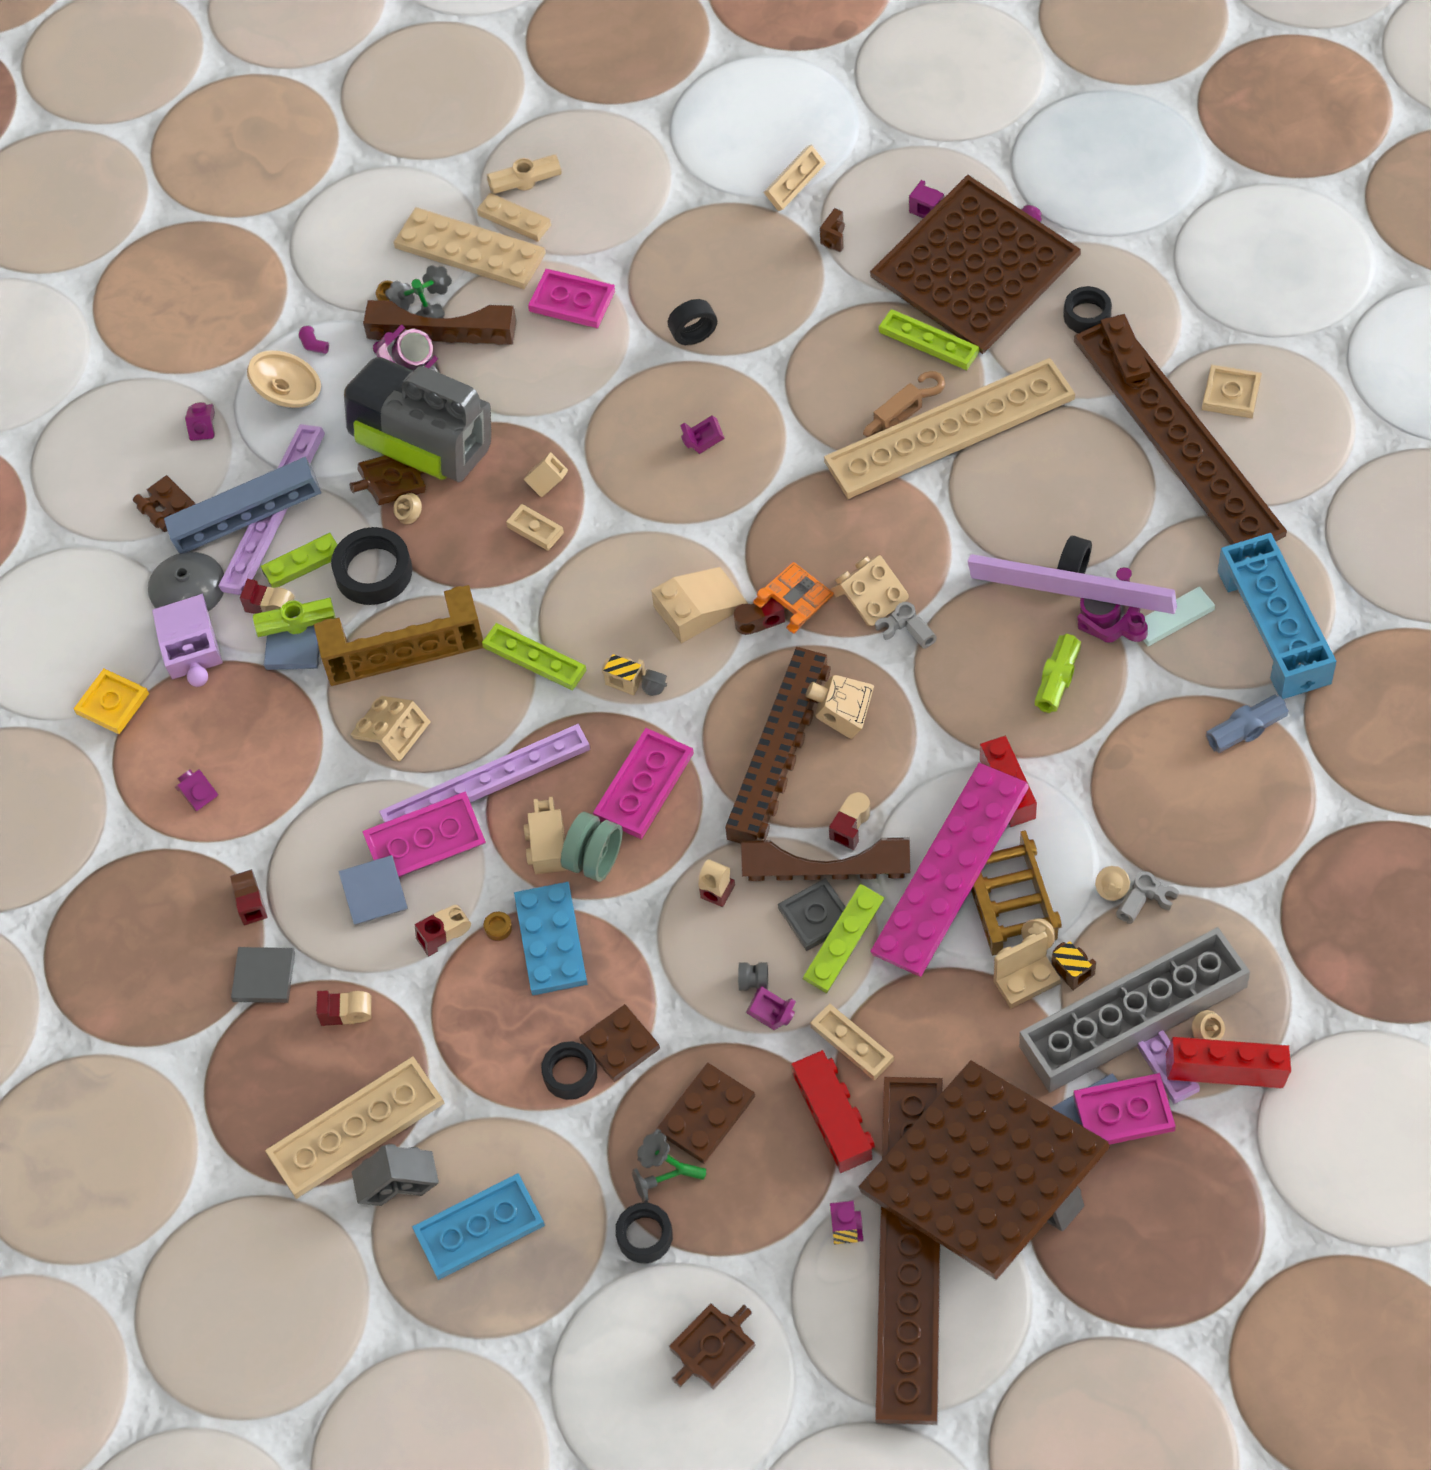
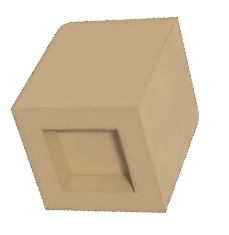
[524,452,568,497]

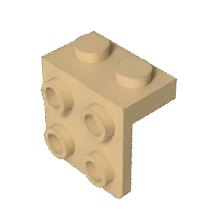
[831,555,909,626]

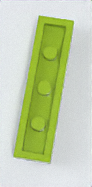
[879,309,979,371]
[482,623,587,691]
[803,883,884,994]

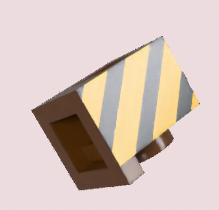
[1051,941,1096,990]

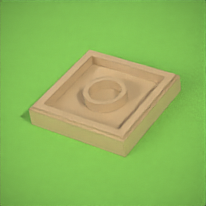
[1201,365,1262,419]

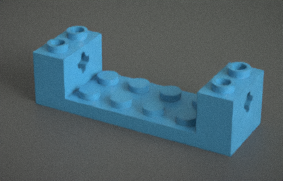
[1217,533,1337,699]

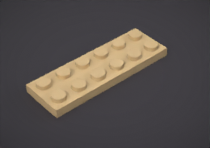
[394,207,546,290]
[265,1057,445,1199]

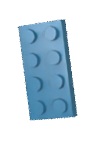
[514,881,588,996]
[412,1173,545,1280]

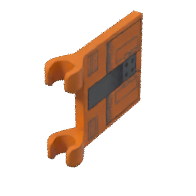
[753,562,834,634]

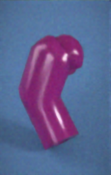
[298,326,329,354]

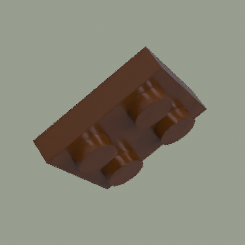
[579,1004,660,1082]

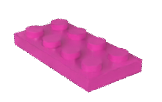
[593,728,694,839]
[362,791,486,877]

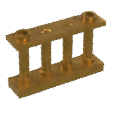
[971,830,1062,956]

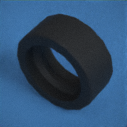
[1063,286,1112,334]
[667,299,718,346]
[1057,535,1092,574]
[541,1041,597,1100]
[616,1203,673,1263]

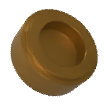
[483,911,512,941]

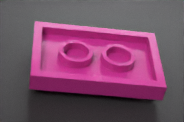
[528,268,615,328]
[1073,1073,1176,1145]

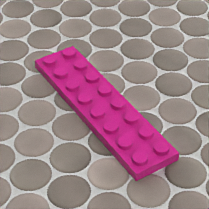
[870,763,1029,977]

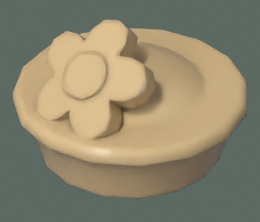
[394,493,422,524]
[1095,866,1130,901]
[1021,918,1055,949]
[1192,1010,1225,1040]

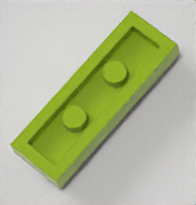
[260,532,337,588]

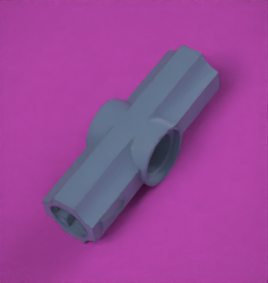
[1206,694,1289,753]

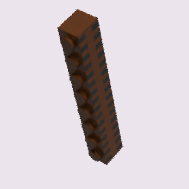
[725,647,831,844]

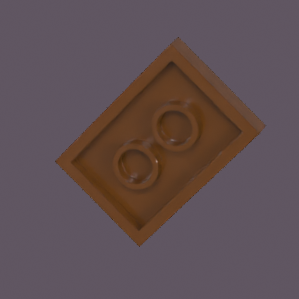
[656,1062,755,1164]

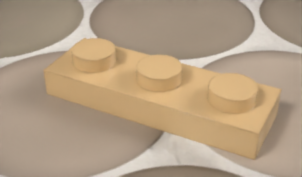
[763,145,826,211]
[477,193,551,242]
[810,1003,894,1081]

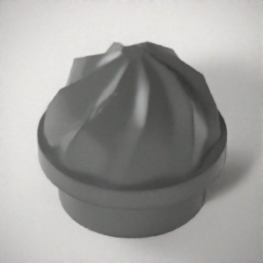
[641,669,667,696]

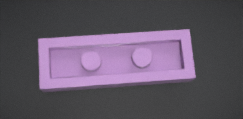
[1137,1030,1200,1104]

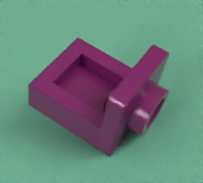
[185,402,215,441]
[680,415,725,454]
[175,769,218,812]
[746,987,796,1030]

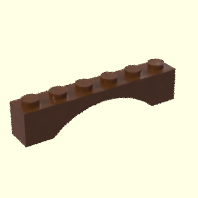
[363,300,517,345]
[741,837,910,881]

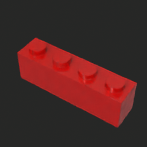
[1166,1037,1291,1088]
[791,1050,875,1174]

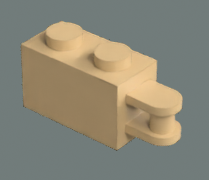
[524,797,567,875]

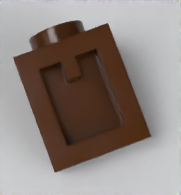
[819,208,845,252]

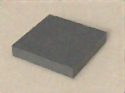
[778,878,846,951]
[231,947,295,1003]

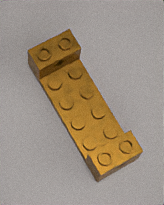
[314,585,483,686]

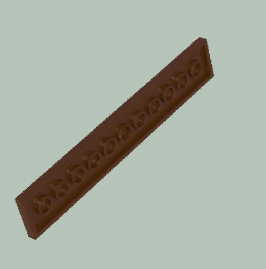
[1074,324,1287,545]
[875,1077,943,1425]

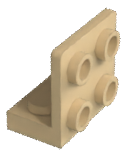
[351,696,431,762]
[994,932,1061,1009]

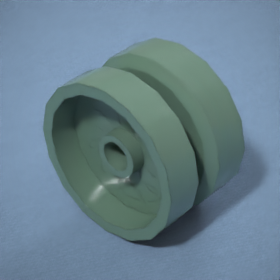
[561,811,623,882]

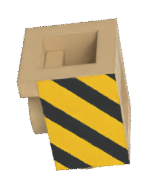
[602,654,646,696]

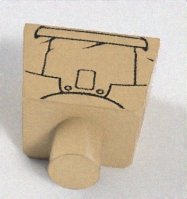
[806,675,874,739]

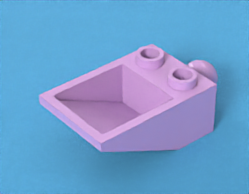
[152,594,223,687]

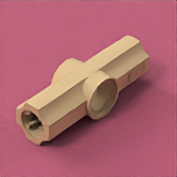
[486,154,562,194]

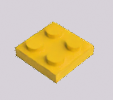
[73,668,149,734]

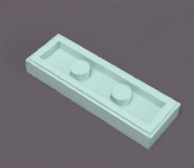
[1143,586,1215,647]

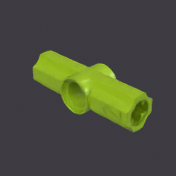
[253,597,335,637]
[1035,634,1081,713]

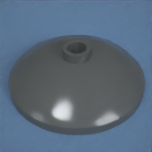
[148,552,224,612]

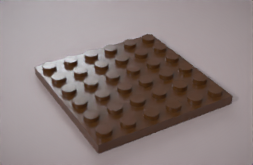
[870,174,1081,354]
[858,1060,1110,1280]

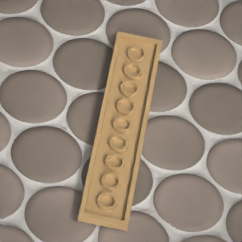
[824,358,1075,499]

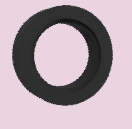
[331,527,412,605]

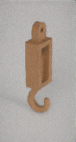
[863,371,945,437]

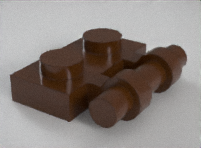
[133,475,196,532]

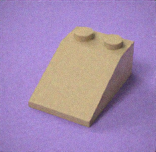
[651,567,748,644]

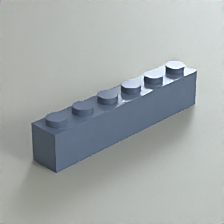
[164,457,321,554]

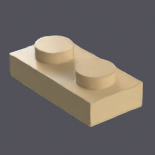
[506,504,564,551]

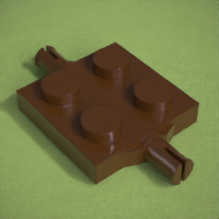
[349,455,426,506]
[669,1303,755,1390]

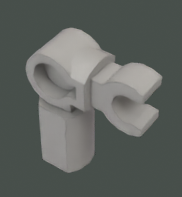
[875,602,937,649]
[1116,872,1179,924]

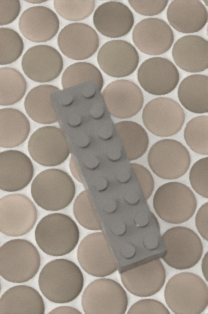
[1019,927,1250,1093]

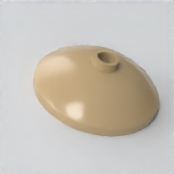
[247,351,321,408]

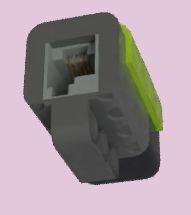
[344,357,491,482]

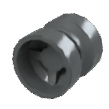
[738,962,768,991]

